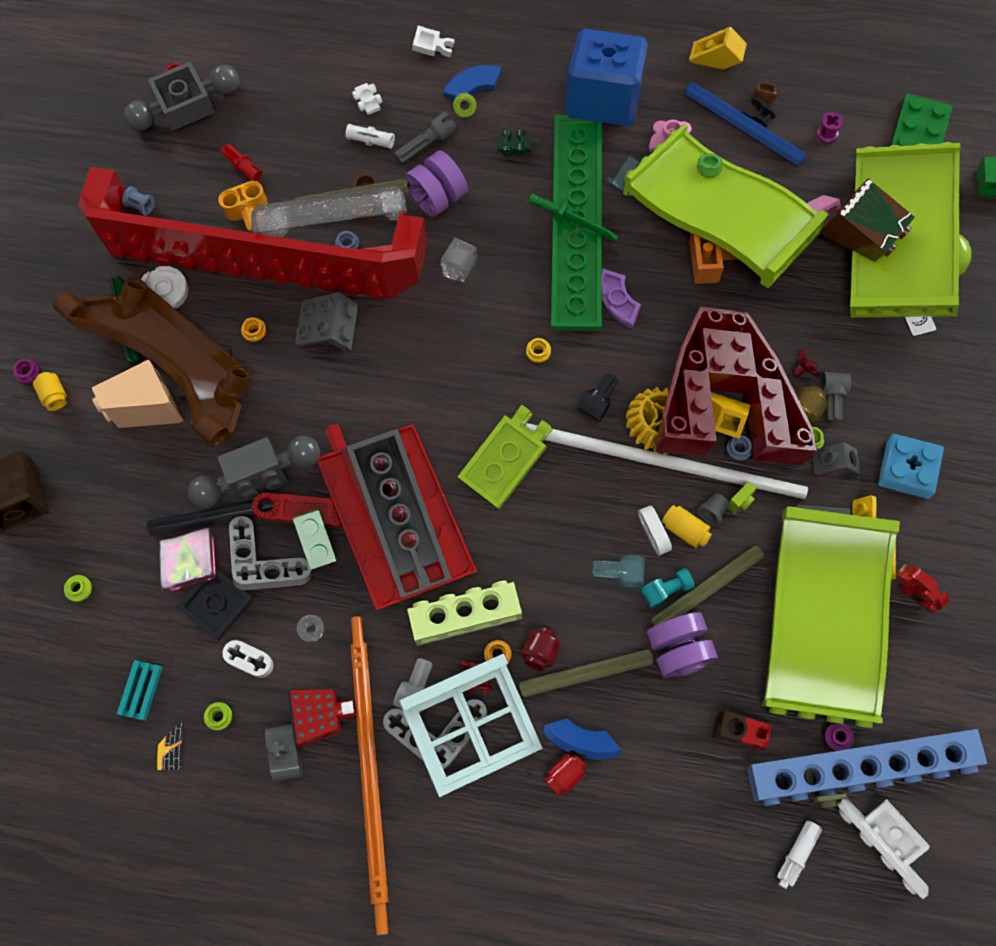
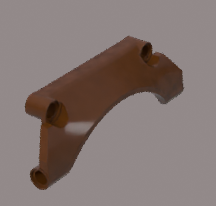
[53,277,252,447]

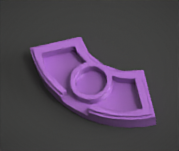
[601,269,641,329]

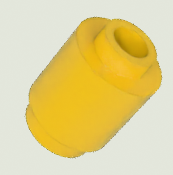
[33,372,67,411]

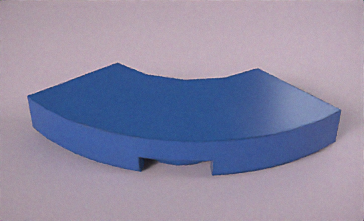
[443,65,502,103]
[543,718,621,760]

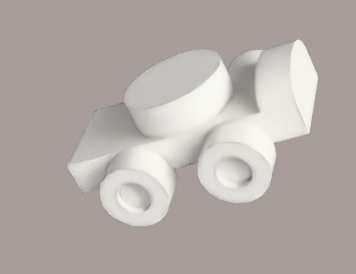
[352,83,382,115]

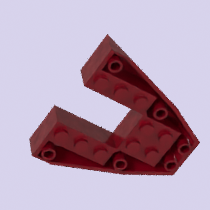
[654,307,816,465]

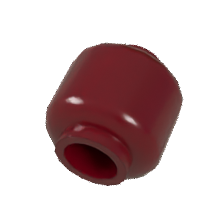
[521,627,561,671]

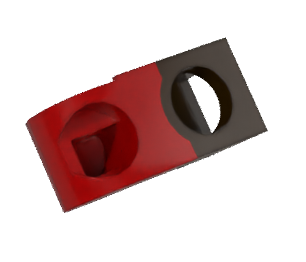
[712,710,772,750]

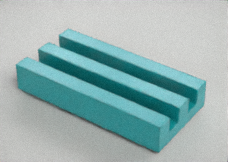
[117,660,163,721]

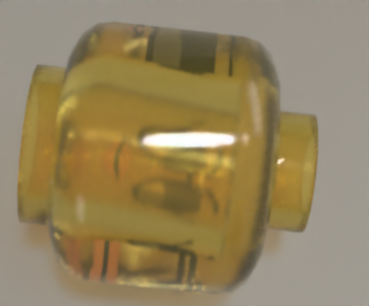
[796,385,828,424]

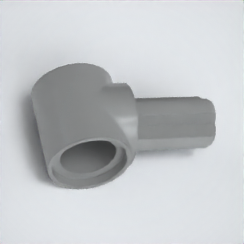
[393,658,432,714]

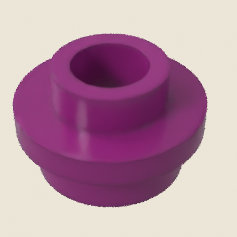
[14,359,40,384]
[824,723,854,751]

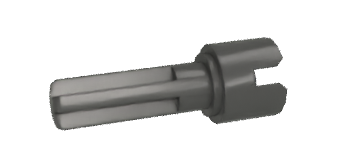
[395,111,457,163]

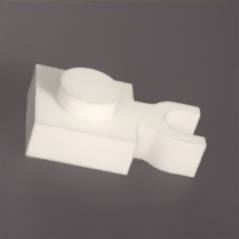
[412,26,454,57]

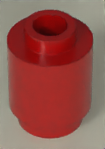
[544,753,586,797]

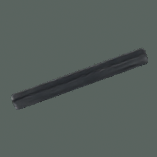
[147,500,274,536]

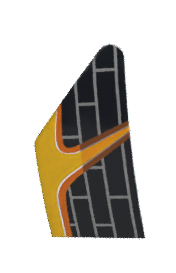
[157,723,183,770]

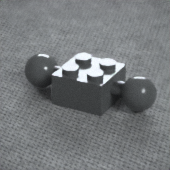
[124,61,240,131]
[187,435,321,509]

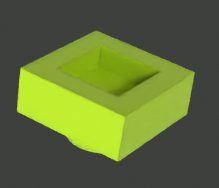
[728,481,756,514]

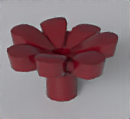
[792,348,821,377]

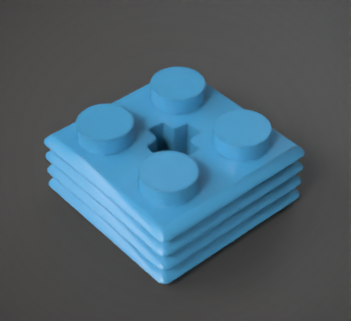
[878,433,944,499]

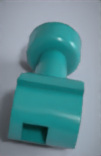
[640,568,695,609]

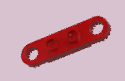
[252,492,343,528]

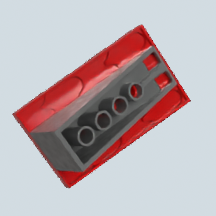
[317,424,477,610]

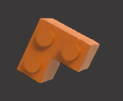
[689,233,738,284]

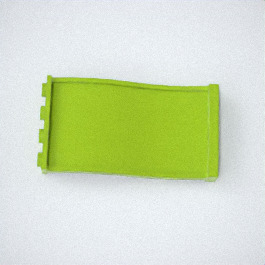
[623,124,829,288]
[850,142,960,318]
[762,506,900,728]

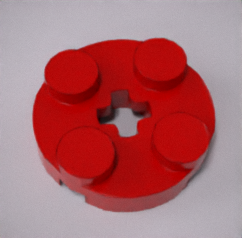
[897,564,950,614]

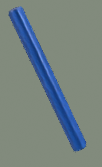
[685,82,806,166]

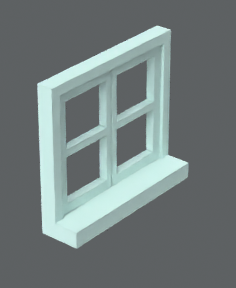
[398,654,543,797]

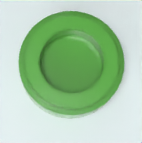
[697,153,723,177]

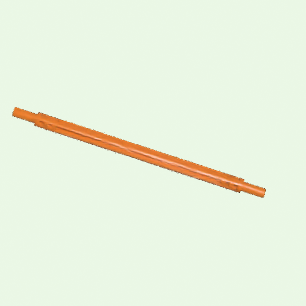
[350,616,389,935]

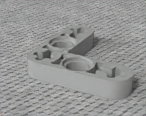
[229,516,311,590]
[383,699,487,770]

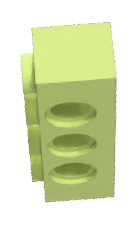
[408,581,522,646]

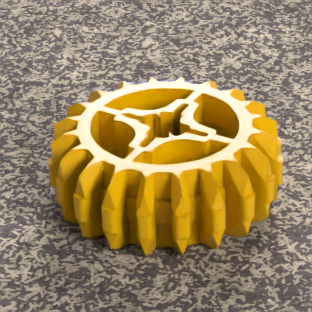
[626,387,669,455]

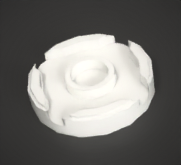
[141,266,189,309]

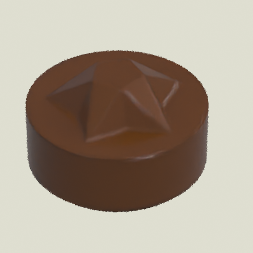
[753,82,778,102]

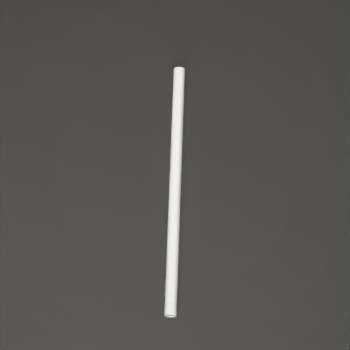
[526,423,808,500]

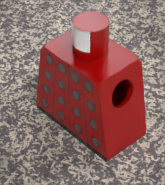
[287,689,356,748]

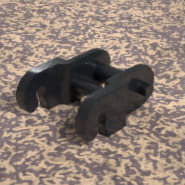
[741,97,776,128]

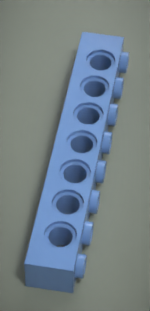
[747,729,987,806]

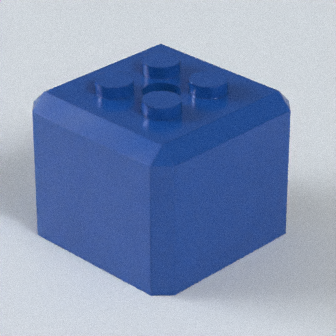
[565,29,648,126]

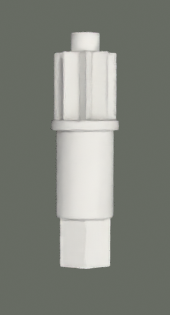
[777,821,822,889]

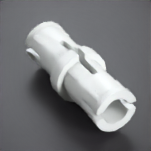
[346,124,395,149]

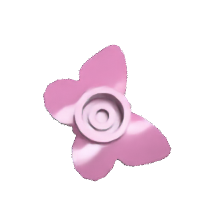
[649,120,691,152]

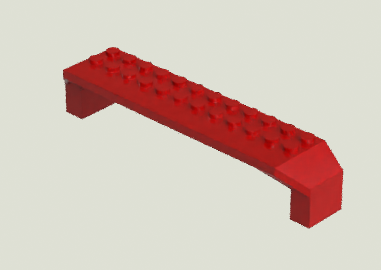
[78,167,428,299]

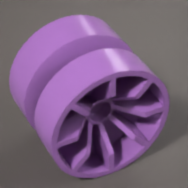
[404,151,468,217]
[646,612,719,678]

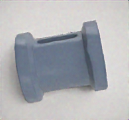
[122,187,155,216]

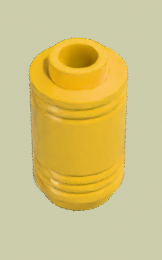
[662,505,712,549]

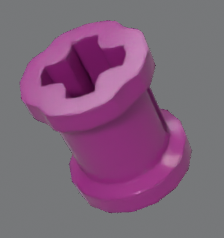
[816,112,843,144]

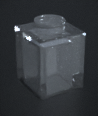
[441,237,477,282]

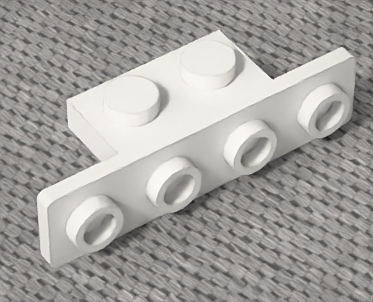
[837,798,929,899]

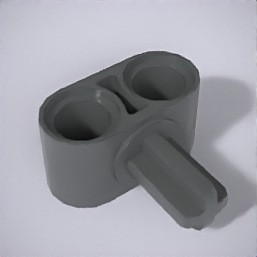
[265,724,303,782]

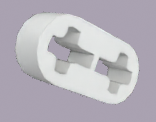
[638,505,672,555]
[222,640,274,678]

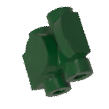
[498,130,531,155]

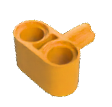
[219,181,268,232]

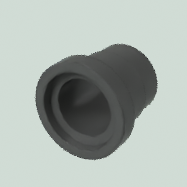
[696,493,729,526]

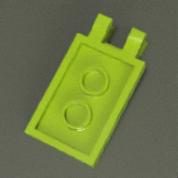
[458,405,553,509]

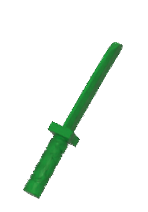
[528,194,618,242]

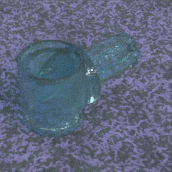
[593,555,645,587]

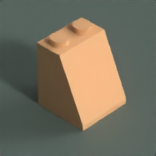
[92,360,184,428]

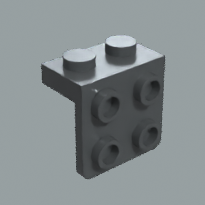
[295,292,358,351]

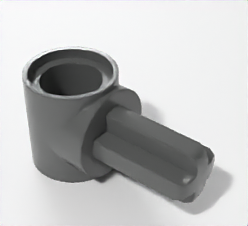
[818,371,851,422]

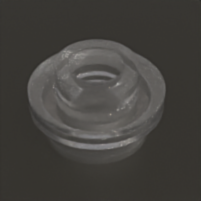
[297,615,324,642]

